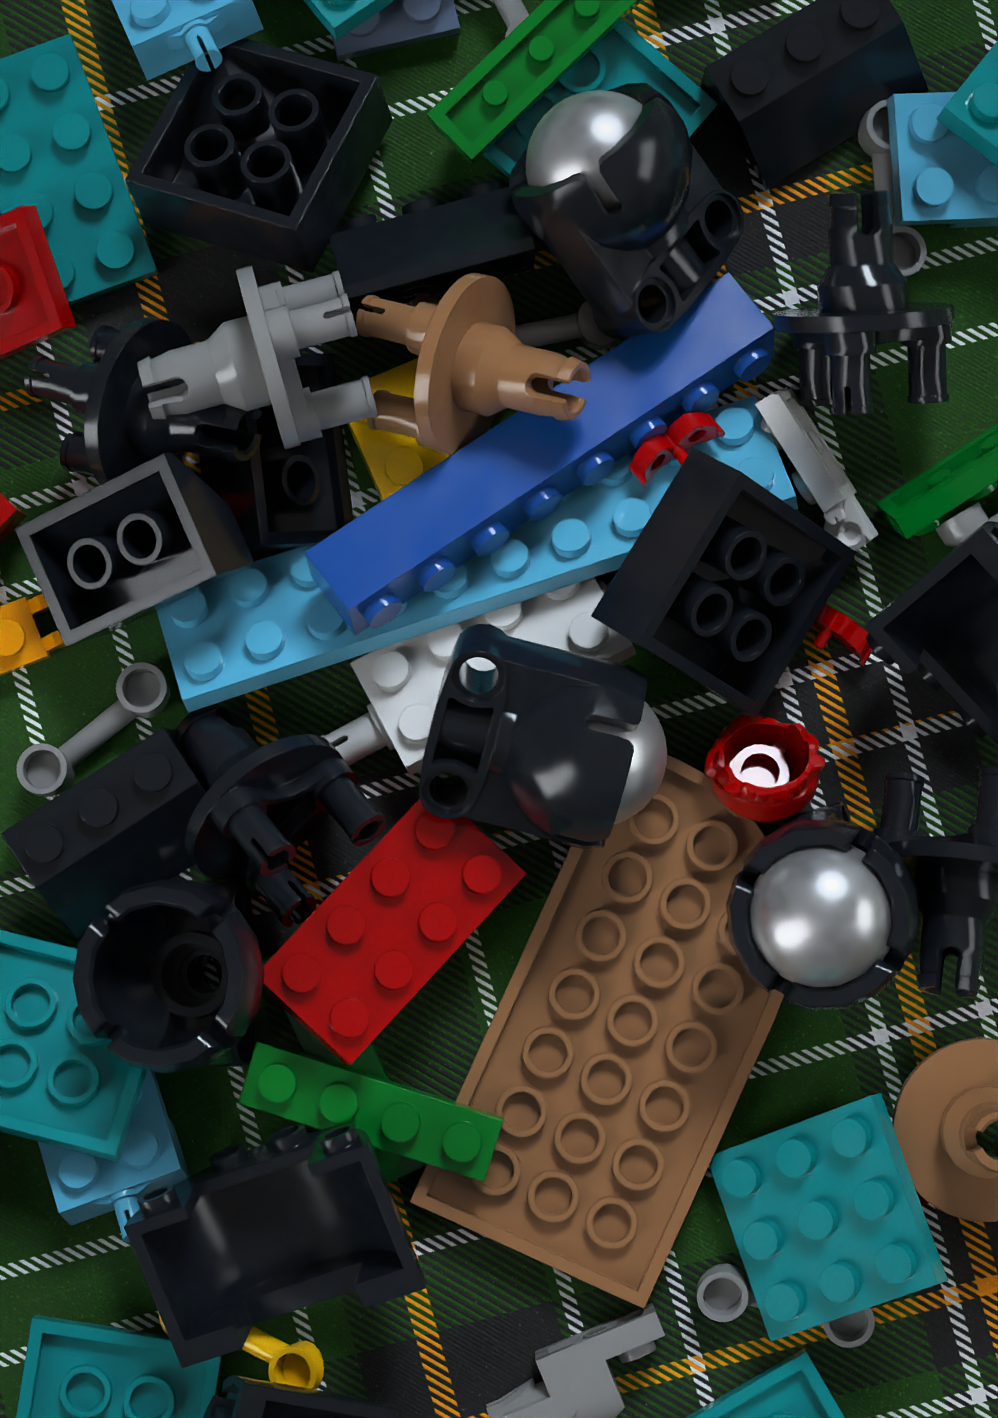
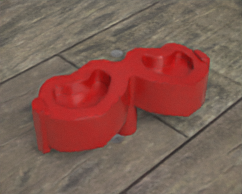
[629,412,725,488]
[812,604,873,667]

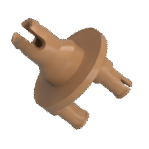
[356,273,591,455]
[892,1036,998,1222]

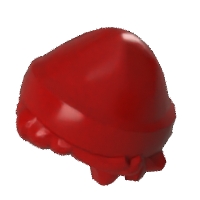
[704,713,825,823]

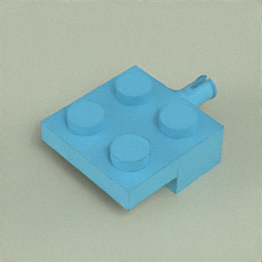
[111,0,264,81]
[887,92,998,228]
[38,1070,190,1242]

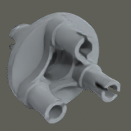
[137,266,379,449]

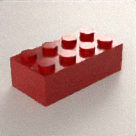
[262,799,527,1066]

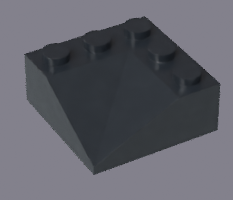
[125,38,393,273]
[591,447,856,717]

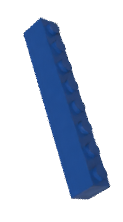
[305,272,775,636]

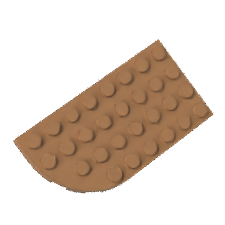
[410,755,784,1309]

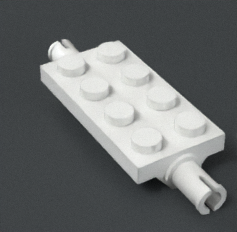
[321,577,636,776]

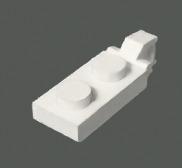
[755,387,879,551]

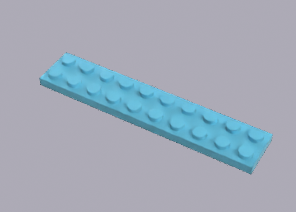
[156,395,798,713]

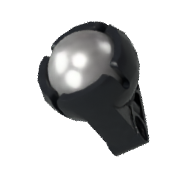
[509,83,744,339]
[419,624,667,849]
[726,802,920,1011]

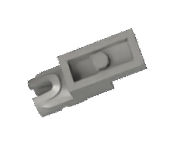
[486,1303,665,1418]

